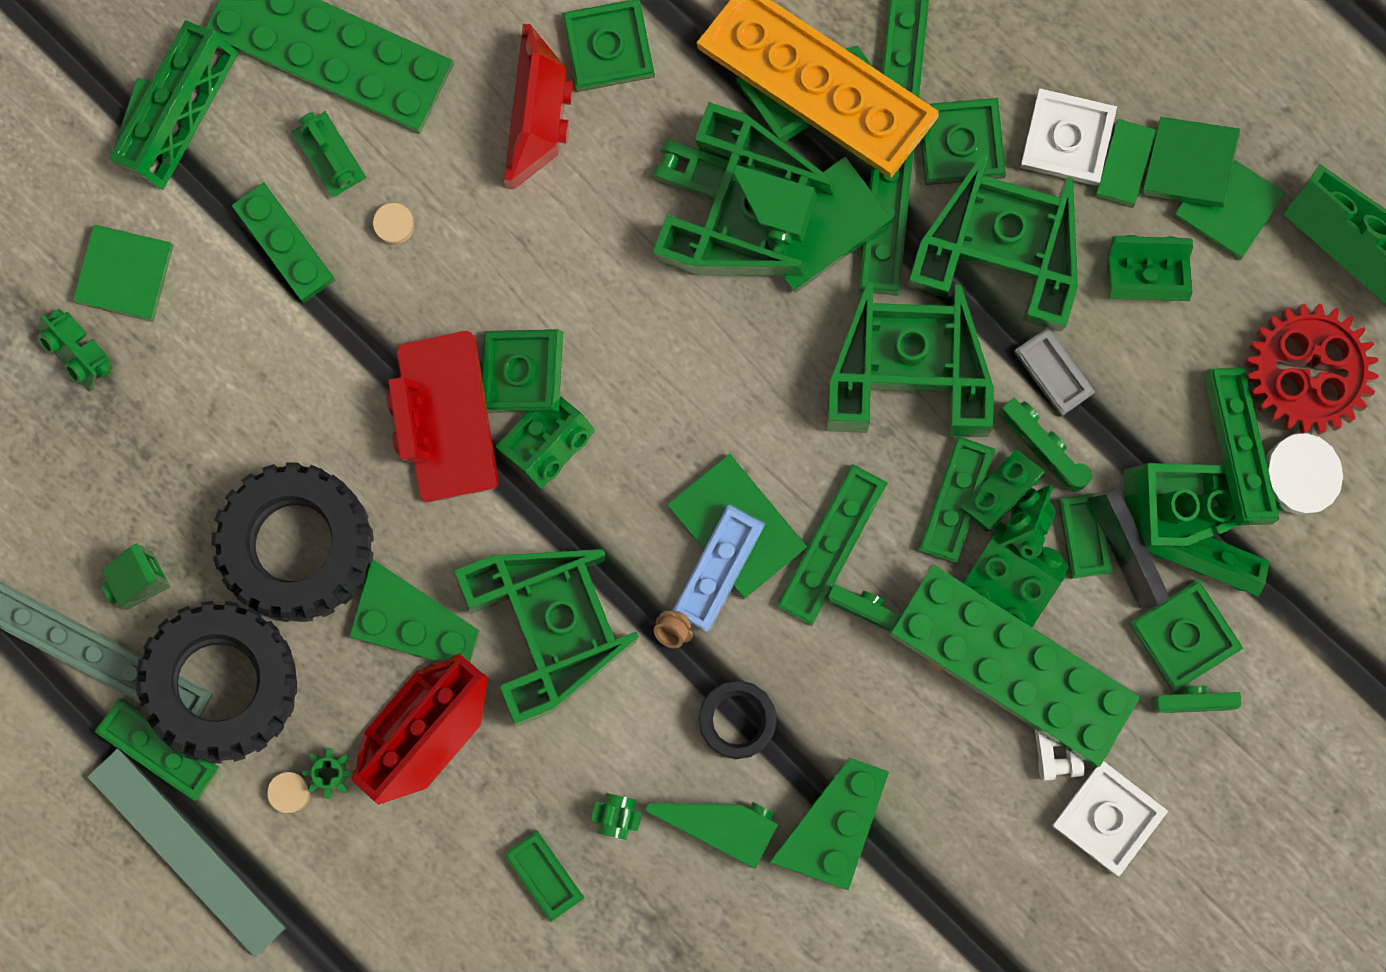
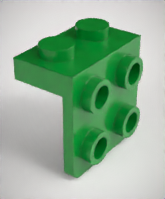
[963,522,1070,627]

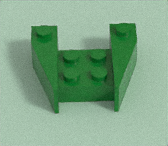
[653,102,835,276]
[907,153,1078,332]
[827,281,994,437]
[454,549,639,728]

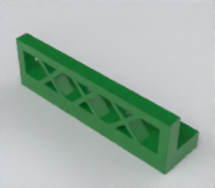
[108,20,239,190]

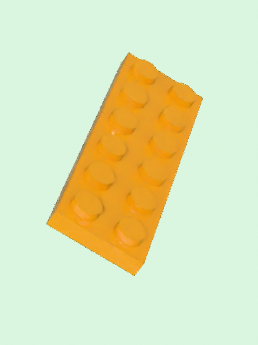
[697,0,939,179]

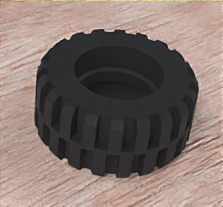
[211,462,374,623]
[136,601,297,764]

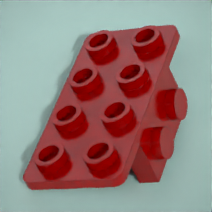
[386,331,498,502]

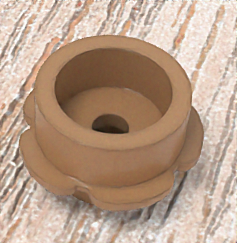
[654,611,693,648]

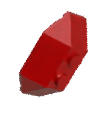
[504,24,574,189]
[351,653,488,805]

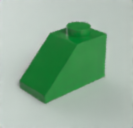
[734,165,817,245]
[101,543,171,610]

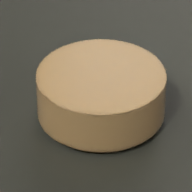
[373,203,414,245]
[267,772,310,814]

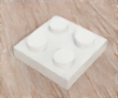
[1020,88,1117,186]
[1051,761,1168,877]

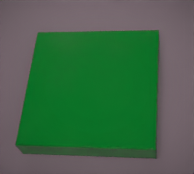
[562,0,655,92]
[921,98,1006,185]
[1143,117,1240,208]
[1173,160,1285,260]
[73,224,174,322]
[482,329,564,413]
[1129,580,1244,692]

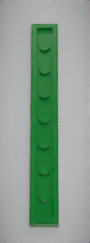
[858,0,929,296]

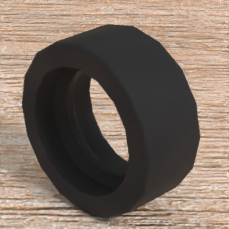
[698,680,777,760]

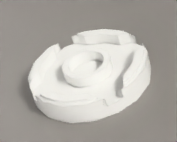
[1265,433,1343,515]

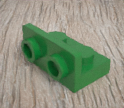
[495,396,595,488]

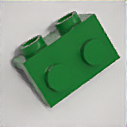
[1107,235,1193,301]

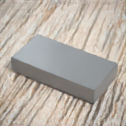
[1014,327,1095,417]

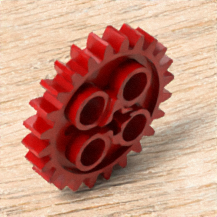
[1244,304,1379,435]

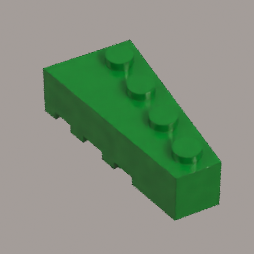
[1284,164,1386,304]

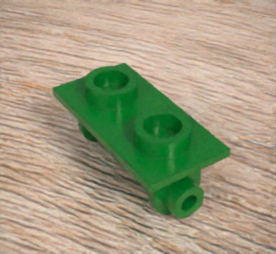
[291,111,367,198]
[37,309,113,392]
[961,449,1045,532]
[1000,484,1056,559]

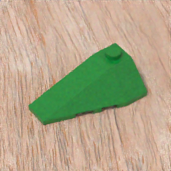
[1123,463,1284,547]

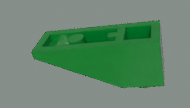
[645,802,778,869]

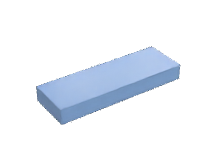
[673,504,766,632]

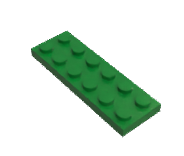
[206,0,454,134]
[888,564,1140,768]

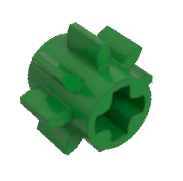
[302,748,353,799]
[590,793,642,840]

